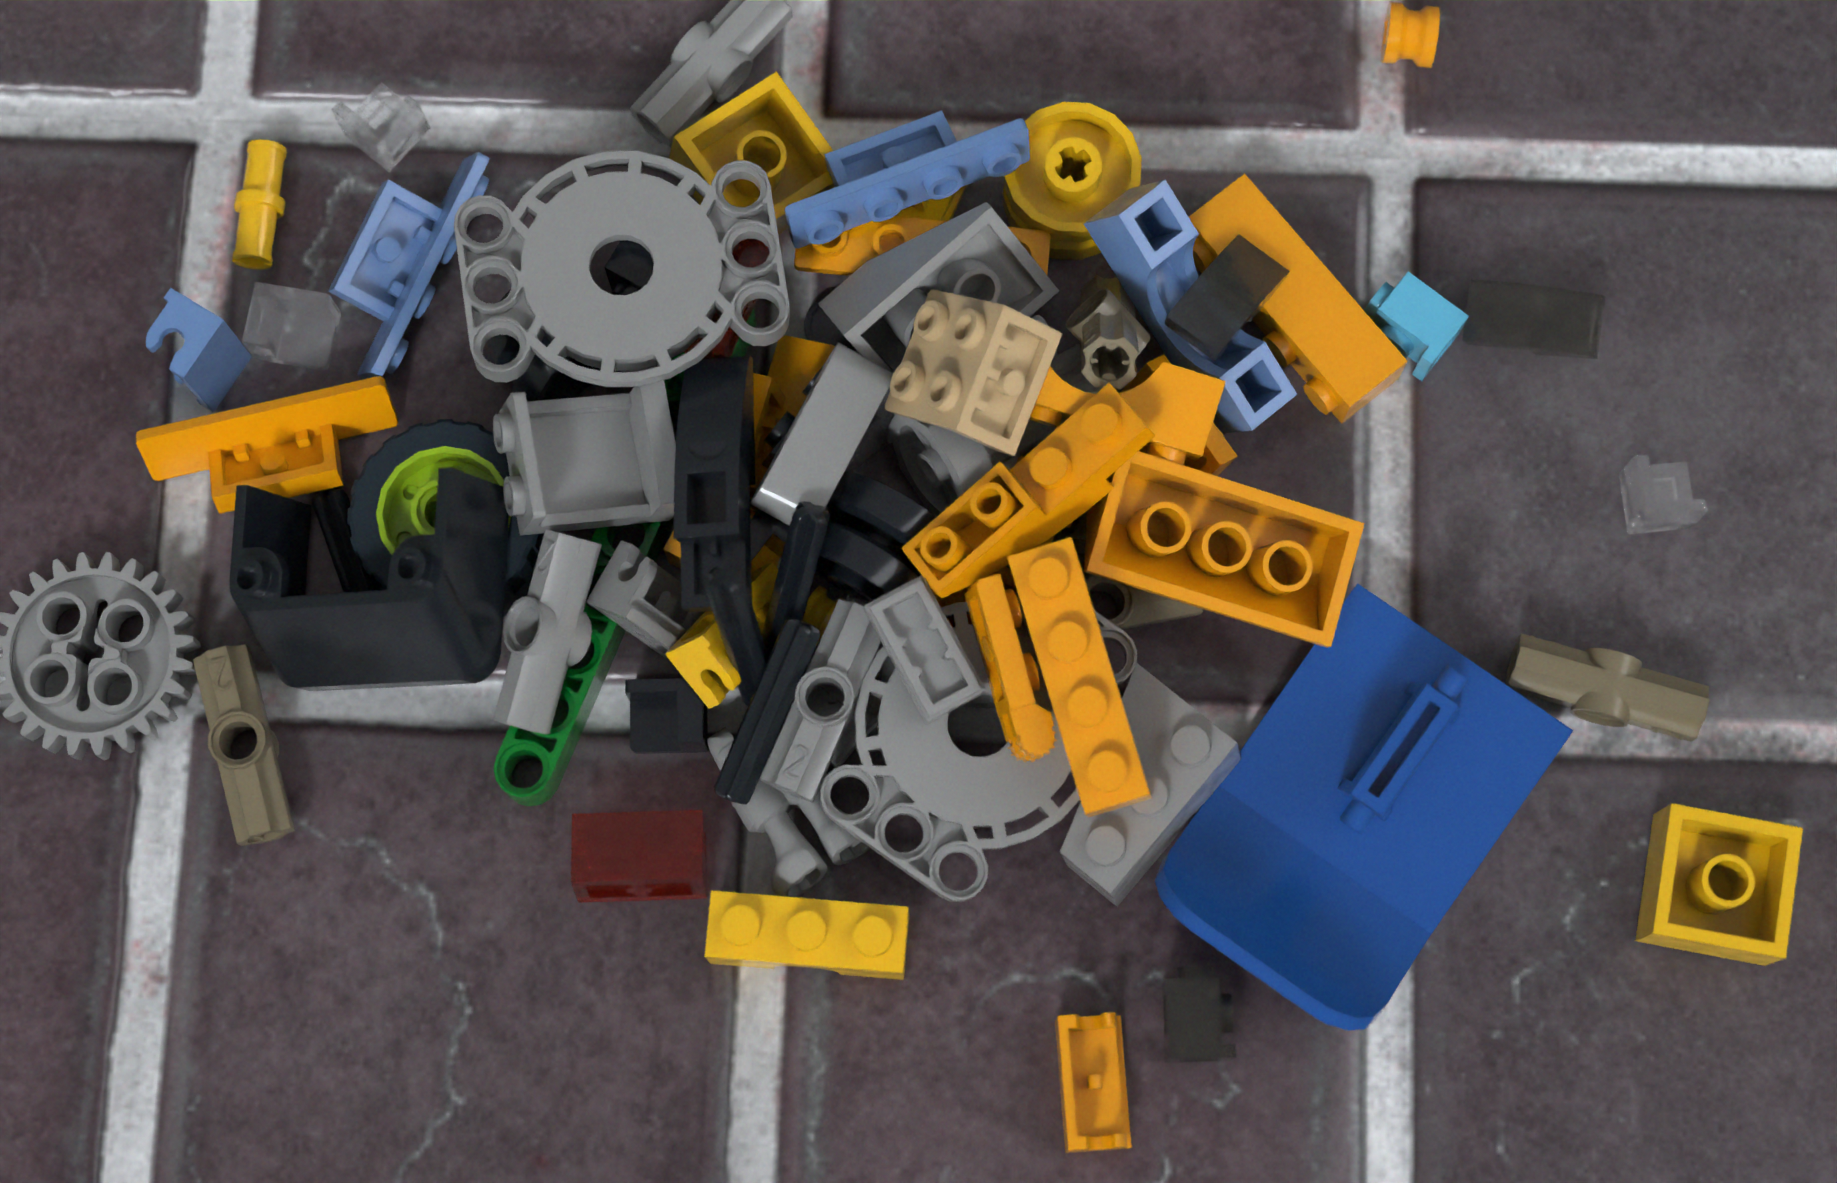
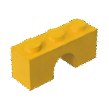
[705,890,909,980]

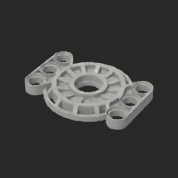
[454,150,790,387]
[820,565,1137,902]

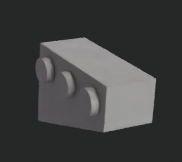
[1060,663,1241,907]

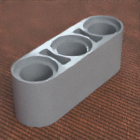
[750,342,893,526]

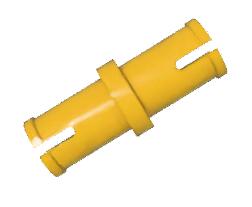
[232,139,287,270]

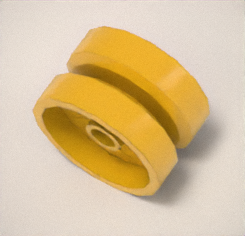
[1003,102,1142,260]

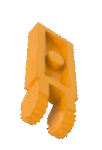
[965,574,1057,763]

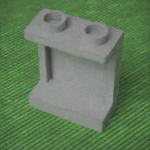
[493,380,676,536]

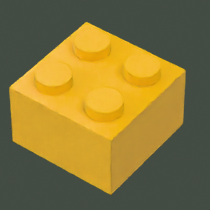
[669,71,835,260]
[1635,803,1803,966]

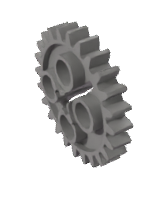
[0,552,201,760]

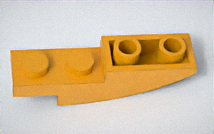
[901,382,1156,598]

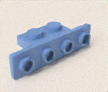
[785,110,1030,248]
[328,152,490,379]

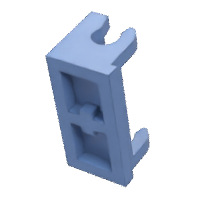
[146,288,252,413]

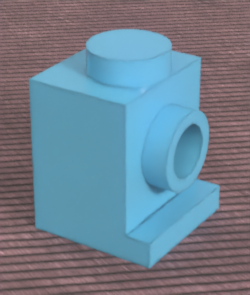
[1364,271,1469,381]

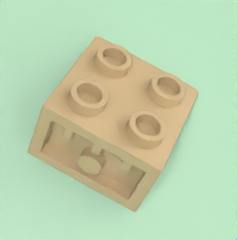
[885,289,1063,456]

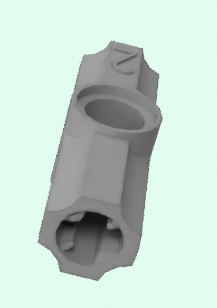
[630,0,793,147]
[493,529,602,734]
[760,599,882,803]

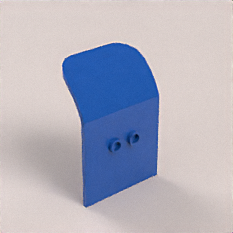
[1155,583,1573,1031]

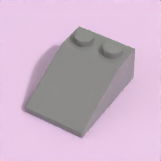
[818,202,1059,373]

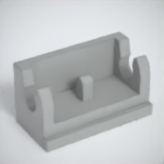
[586,540,706,660]

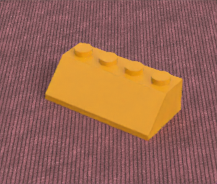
[1084,451,1365,648]

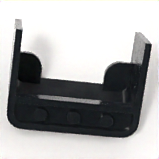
[229,467,509,691]

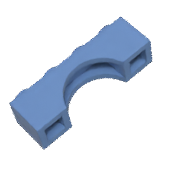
[1083,180,1297,433]

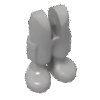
[707,714,870,897]

